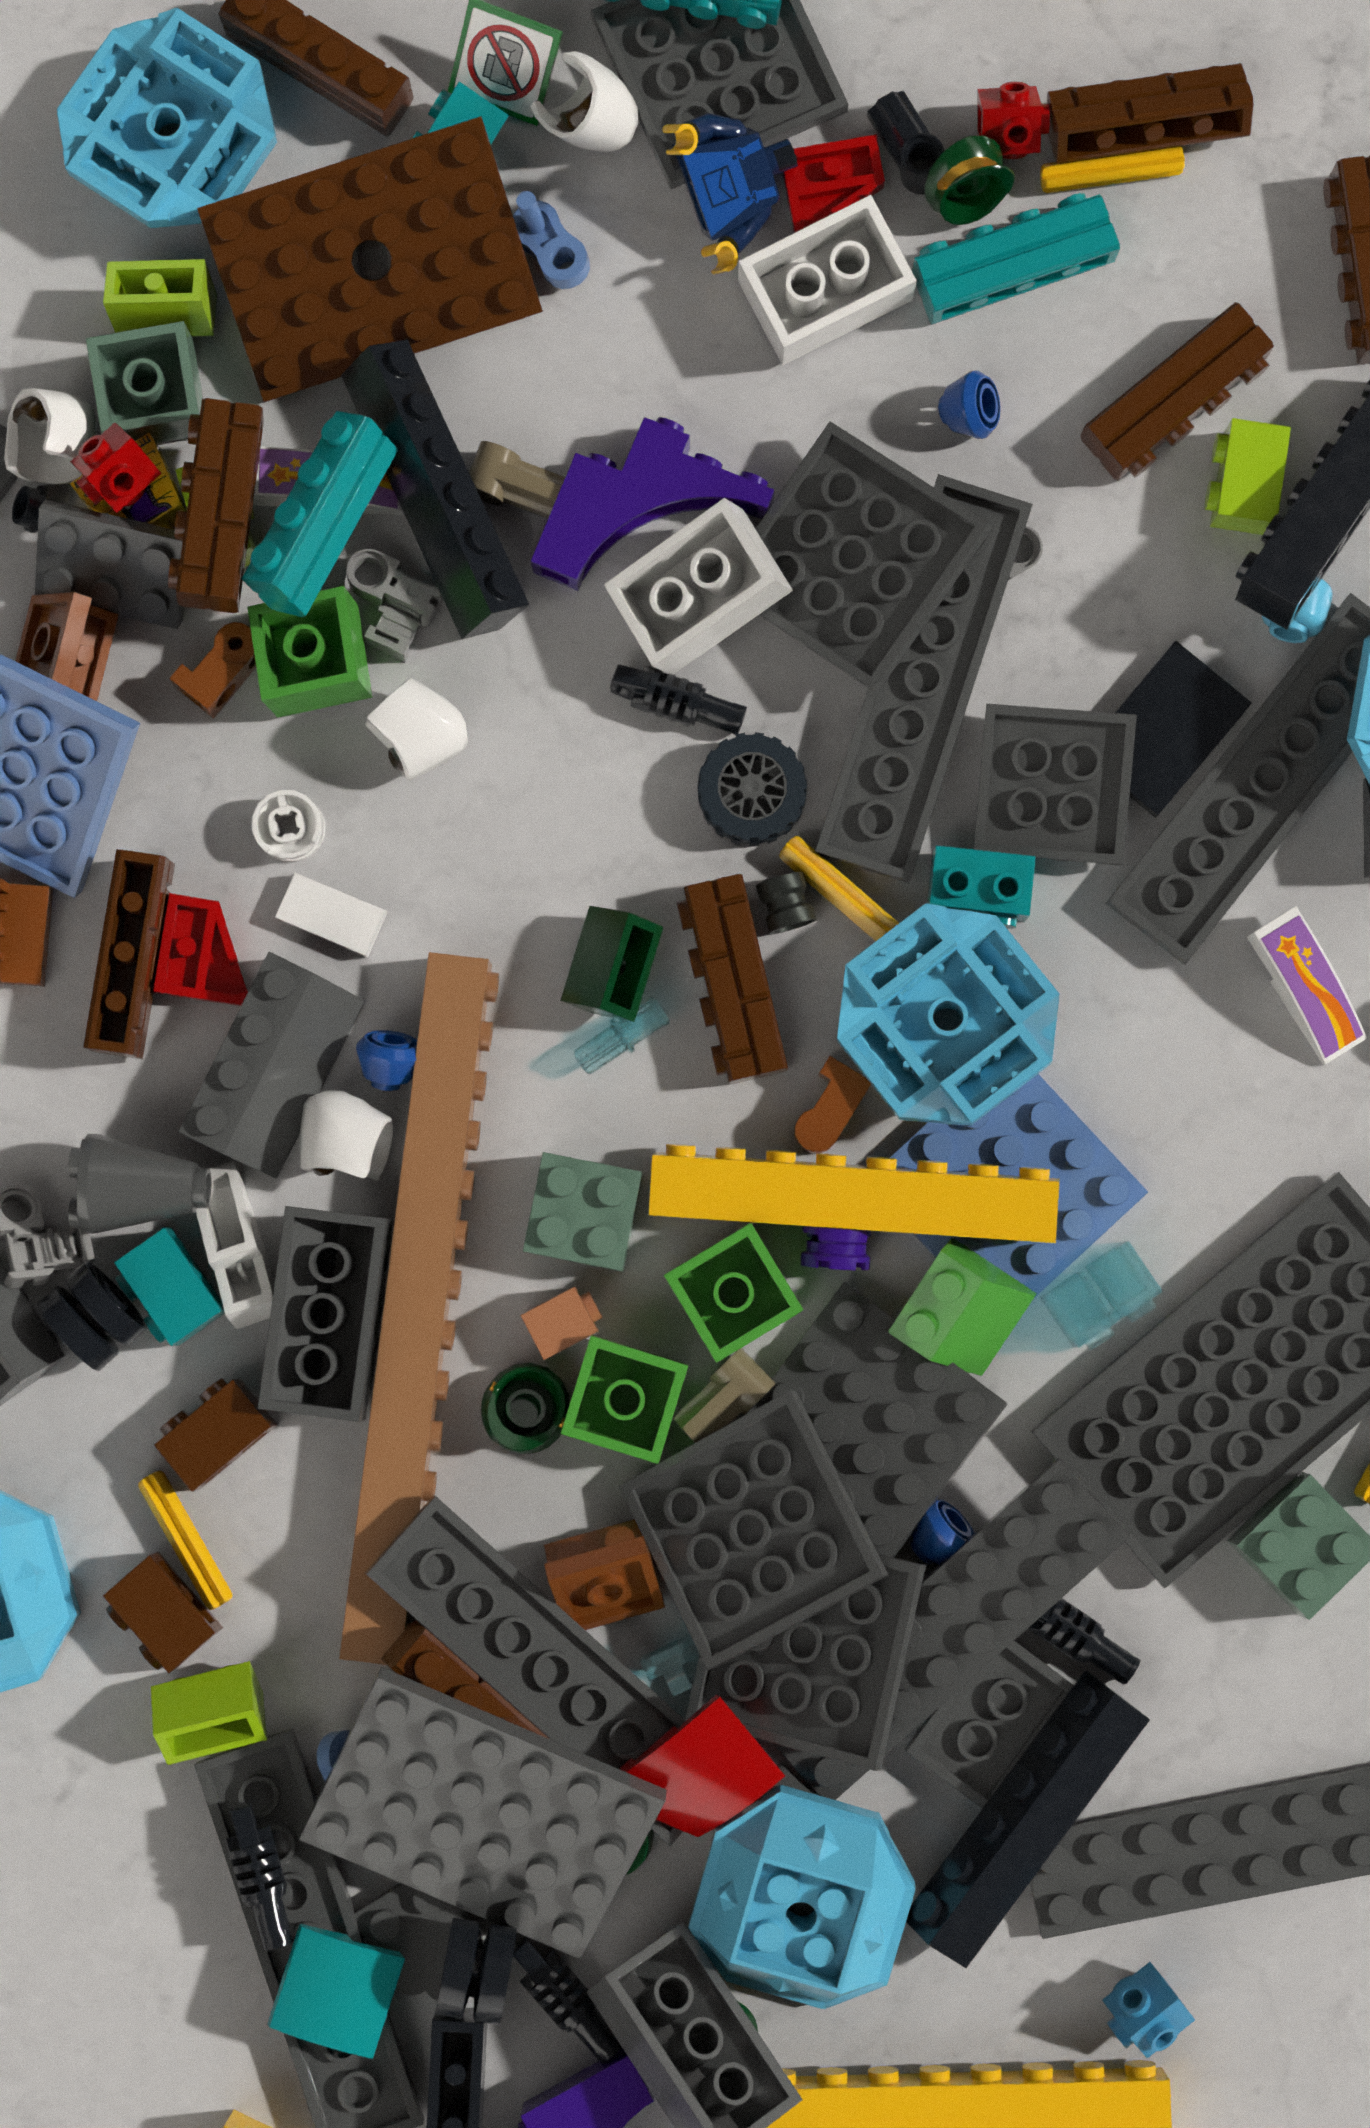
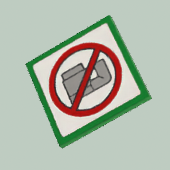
[447,0,563,126]

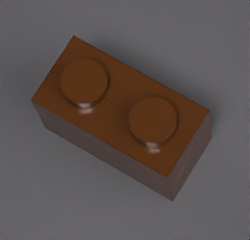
[154,1378,278,1492]
[103,1551,223,1674]

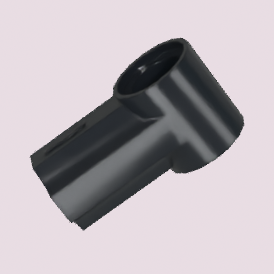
[867,90,945,195]

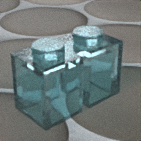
[1039,1241,1163,1350]

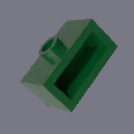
[560,906,664,1022]

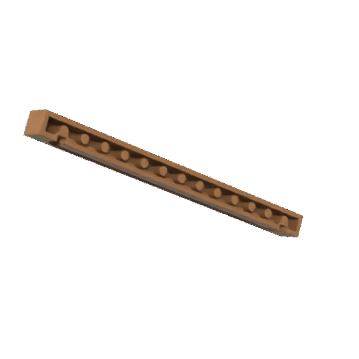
[339,952,499,1665]

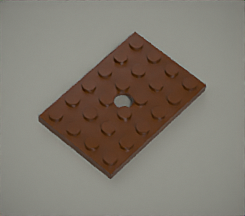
[197,116,543,402]

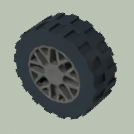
[698,732,807,847]

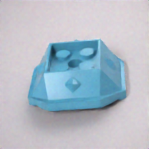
[57,8,277,228]
[837,903,1059,1126]
[0,1490,81,1693]
[688,1784,915,2009]

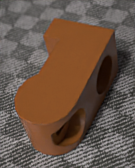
[169,622,256,719]
[794,1056,871,1154]

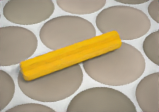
[1040,146,1185,193]
[779,836,899,941]
[138,1470,232,1610]

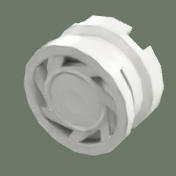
[252,790,325,862]

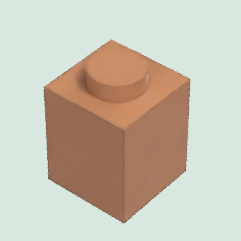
[520,1287,603,1360]

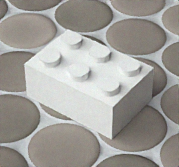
[738,195,917,366]
[604,498,793,674]

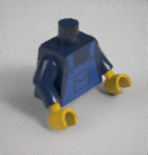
[662,113,798,275]

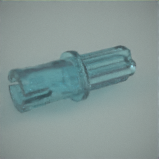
[574,997,670,1074]

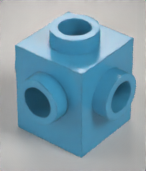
[1102,1962,1195,2058]

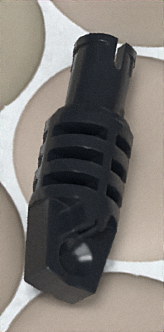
[610,664,747,735]
[1028,1598,1141,1685]
[225,1802,293,1951]
[513,1938,622,2064]

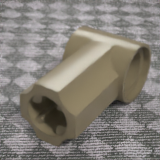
[469,441,565,519]
[673,1348,776,1443]

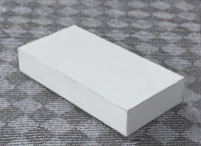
[275,872,387,958]

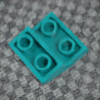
[267,1924,405,2059]

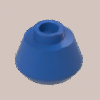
[938,370,1001,439]
[356,1030,418,1091]
[910,1499,975,1565]

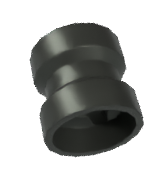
[756,872,817,934]

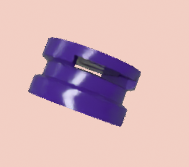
[800,1226,872,1271]

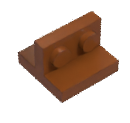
[15,592,118,701]
[0,878,53,987]
[544,1519,666,1630]

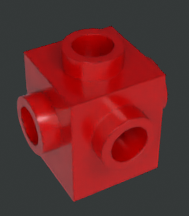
[977,82,1050,160]
[70,423,162,513]

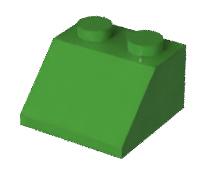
[888,1237,1037,1376]

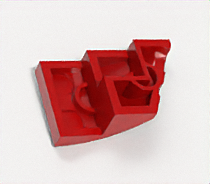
[619,1694,785,1837]

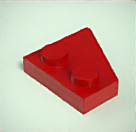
[782,134,885,234]
[153,893,248,1007]

